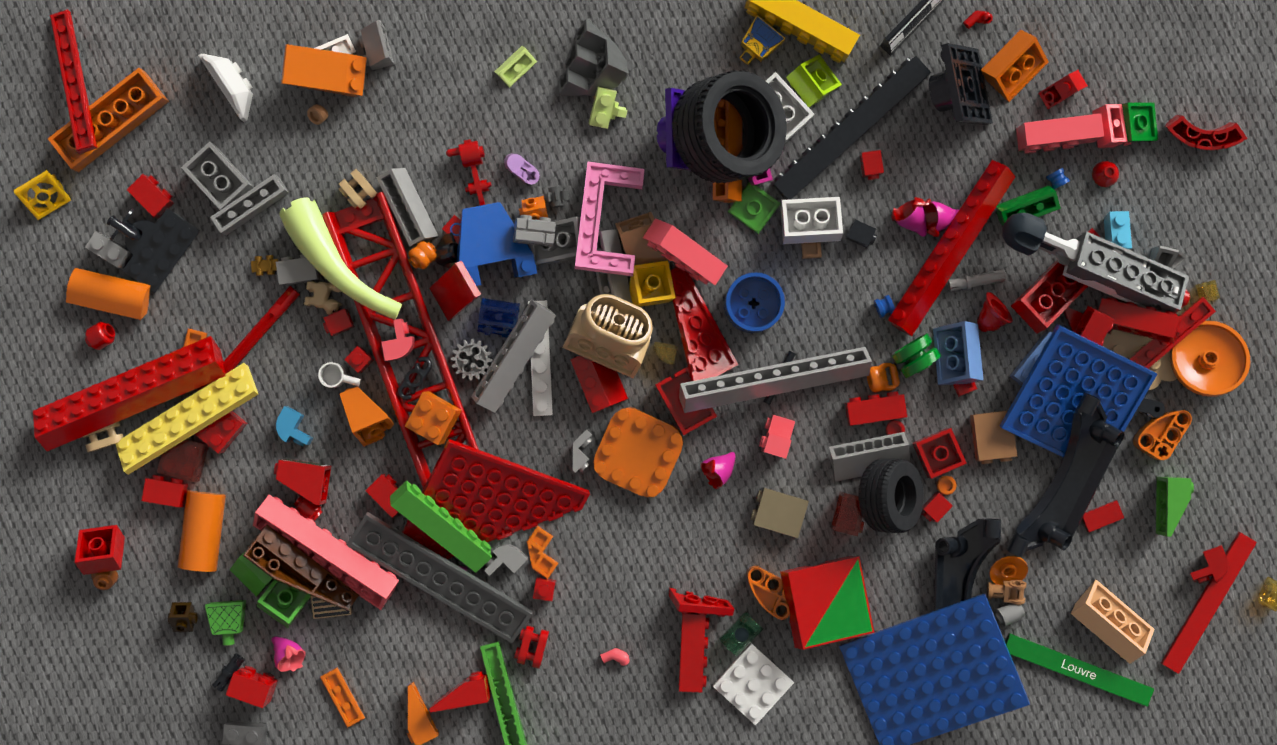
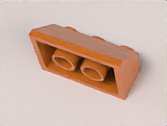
[981,30,1049,102]

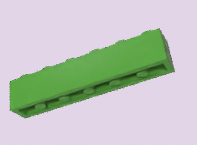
[390,481,492,573]

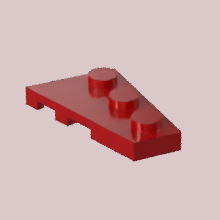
[669,587,734,617]

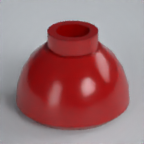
[1092,161,1119,187]

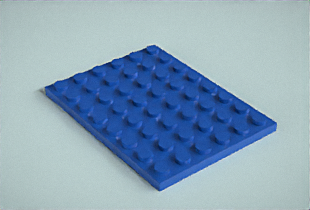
[839,594,1030,745]

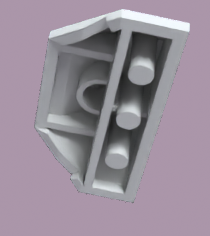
[198,53,253,122]

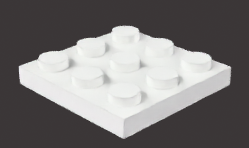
[713,643,794,725]

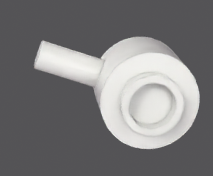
[318,362,361,388]

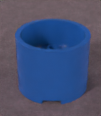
[724,273,785,333]

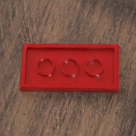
[429,261,481,321]

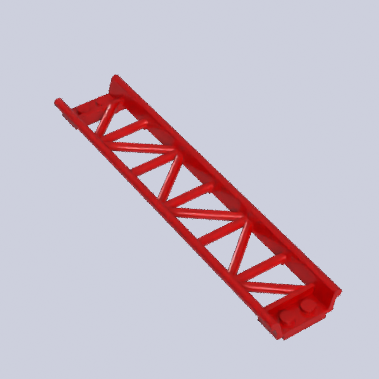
[322,192,479,489]

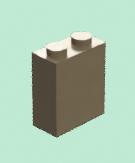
[750,487,809,538]

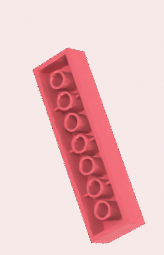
[253,495,399,610]

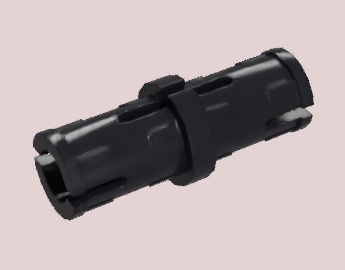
[212,653,245,692]

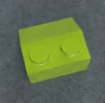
[786,54,842,107]

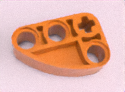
[1133,410,1192,460]
[747,566,790,620]

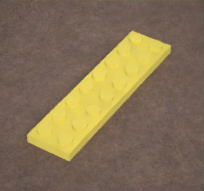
[115,363,258,475]

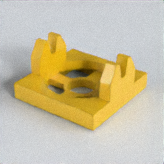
[14,170,71,220]

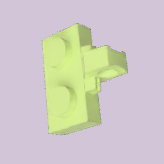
[589,87,628,129]

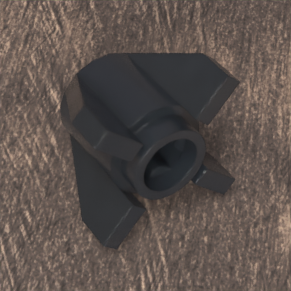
[435,233,458,269]

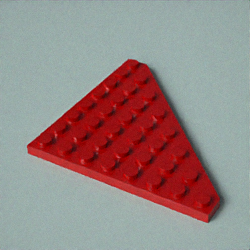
[385,439,590,571]

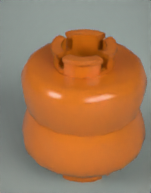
[408,241,437,269]

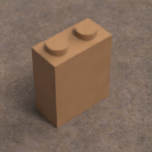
[970,410,1017,464]

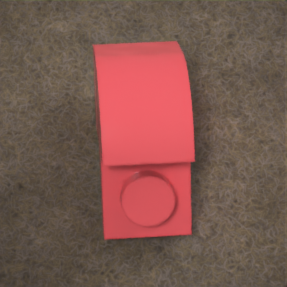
[381,318,415,362]

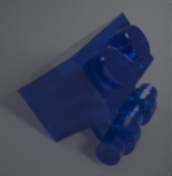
[477,298,520,338]

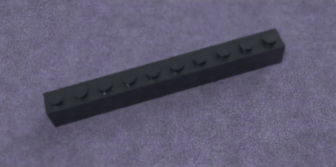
[773,56,931,200]

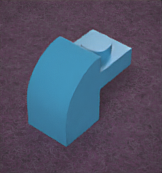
[276,406,313,446]

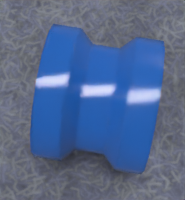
[1046,168,1070,190]
[874,295,895,318]

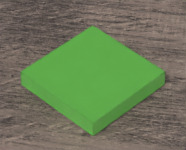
[728,182,781,234]

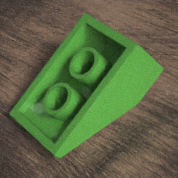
[1156,477,1194,537]
[257,580,311,628]

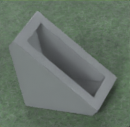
[1150,246,1188,269]

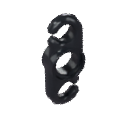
[398,356,432,400]

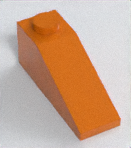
[407,682,439,745]

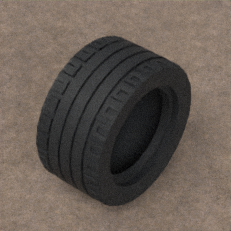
[672,70,787,183]

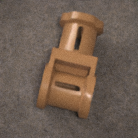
[987,580,1027,605]

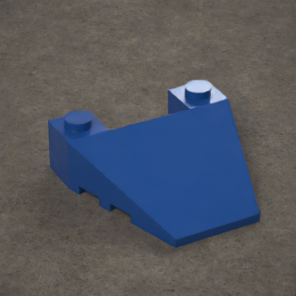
[456,202,537,286]

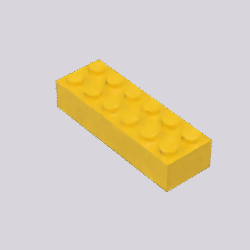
[745,0,860,63]

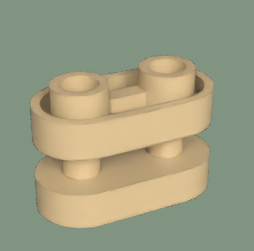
[339,169,377,209]
[83,422,124,453]

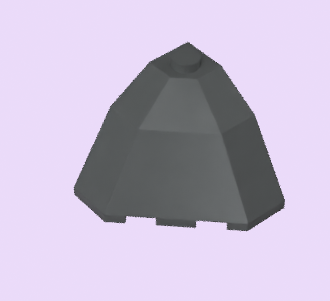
[558,19,629,96]

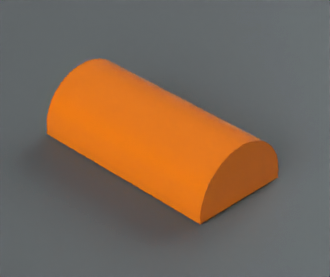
[177,490,226,572]

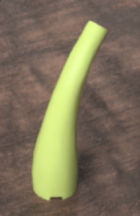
[279,198,402,320]

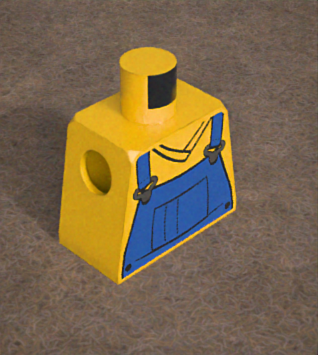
[739,15,785,65]

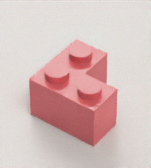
[759,415,795,459]

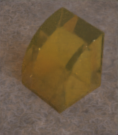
[1196,280,1220,301]
[654,342,677,365]
[1258,577,1277,612]

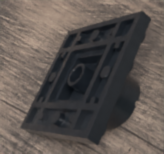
[929,43,993,125]

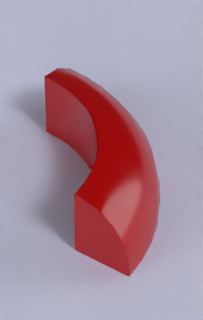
[1165,115,1248,150]

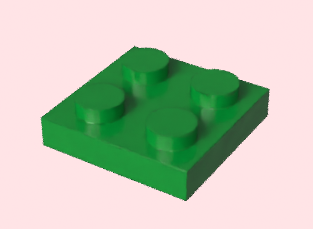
[1122,103,1158,142]

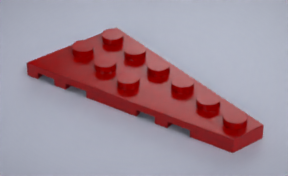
[670,267,738,381]

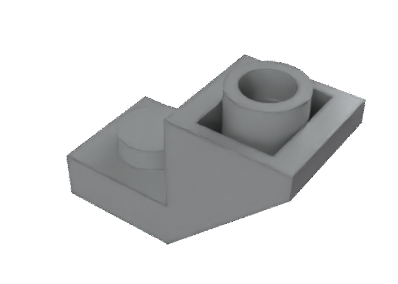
[573,430,592,473]

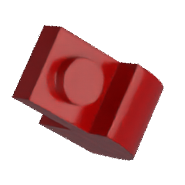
[1190,545,1228,584]

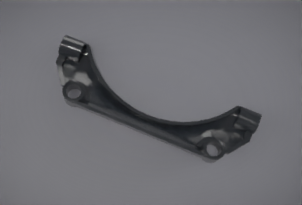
[1006,392,1125,557]
[934,518,1001,611]

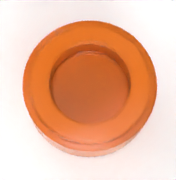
[936,476,956,495]

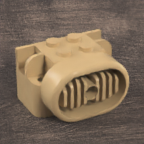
[562,294,653,378]

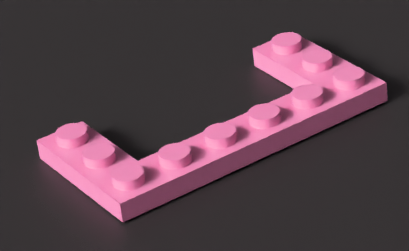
[575,162,644,276]

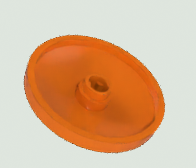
[1170,321,1250,397]

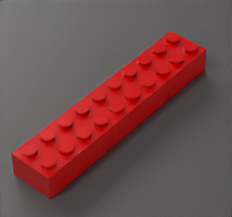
[33,336,226,451]

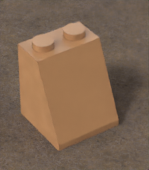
[615,212,669,265]

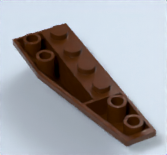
[243,525,359,611]

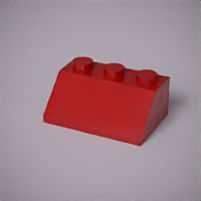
[570,356,628,413]

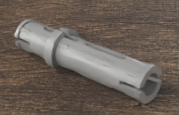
[947,269,1007,292]

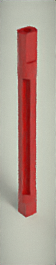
[197,286,300,391]

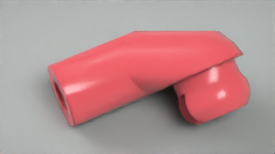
[600,648,630,666]

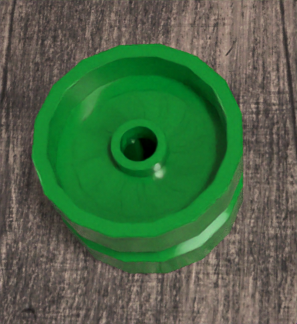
[891,333,942,378]

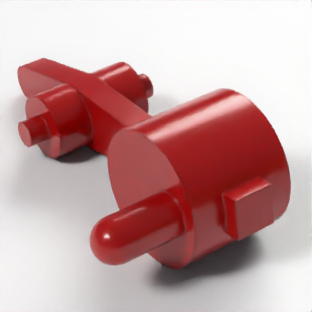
[446,139,492,206]

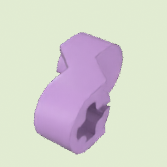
[504,154,540,185]

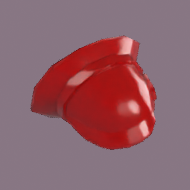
[977,292,1013,332]

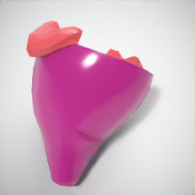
[271,636,306,672]

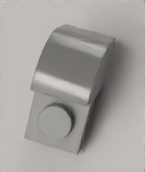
[484,544,528,576]

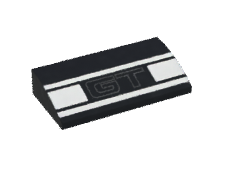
[880,0,944,56]

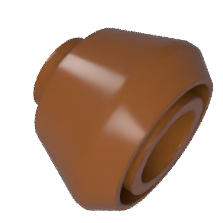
[91,570,118,590]

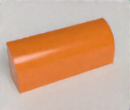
[66,268,150,320]

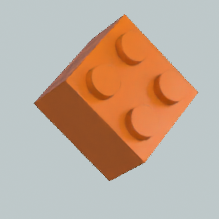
[405,391,462,445]

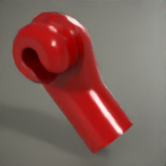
[963,10,993,29]

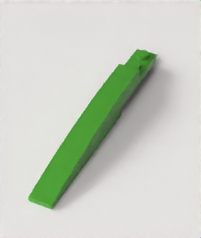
[480,642,527,745]

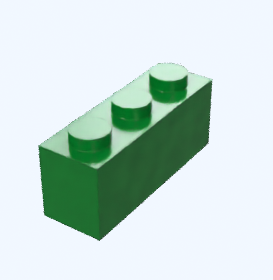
[995,185,1061,226]

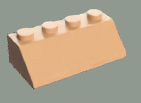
[1071,580,1154,664]

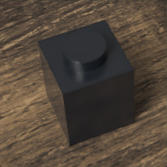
[845,219,877,248]

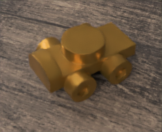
[251,255,279,276]

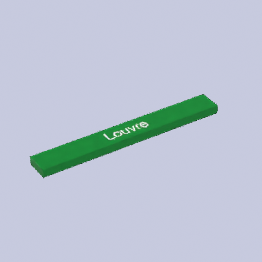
[1006,633,1154,707]

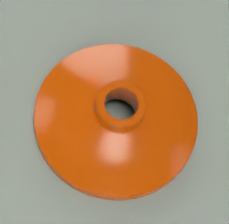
[989,556,1028,585]

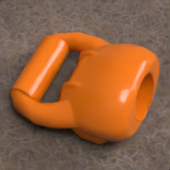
[867,362,900,392]

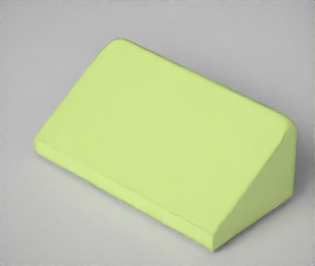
[494,46,537,88]

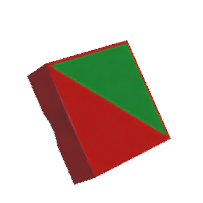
[780,556,874,650]

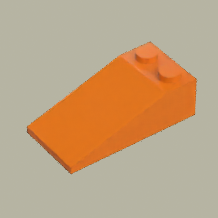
[281,44,367,97]

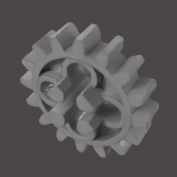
[451,339,493,381]

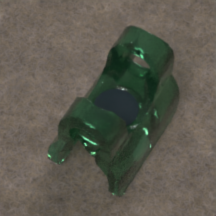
[719,611,764,657]

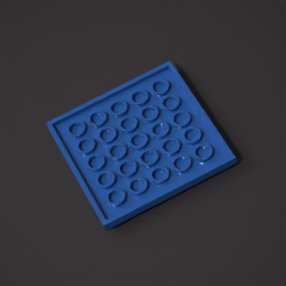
[1000,324,1157,457]

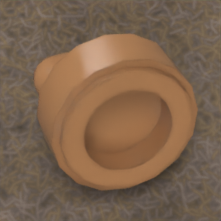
[307,104,329,125]

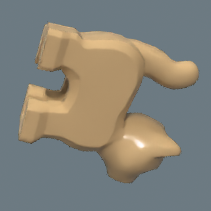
[304,281,342,315]

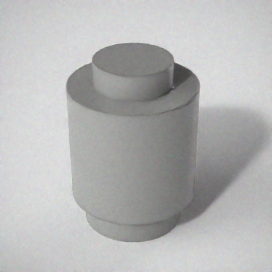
[994,603,1025,627]

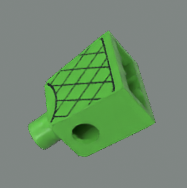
[205,600,246,645]

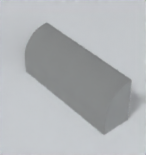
[376,168,438,247]
[829,432,910,482]

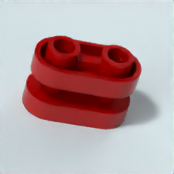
[514,626,549,669]

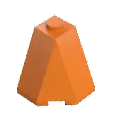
[339,386,394,446]

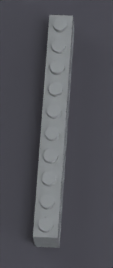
[679,347,872,413]

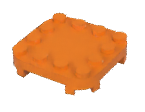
[594,407,683,497]

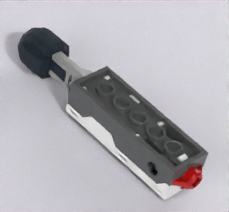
[1002,213,1190,313]

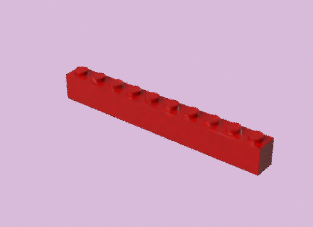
[888,160,1016,337]

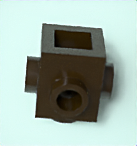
[168,602,198,633]

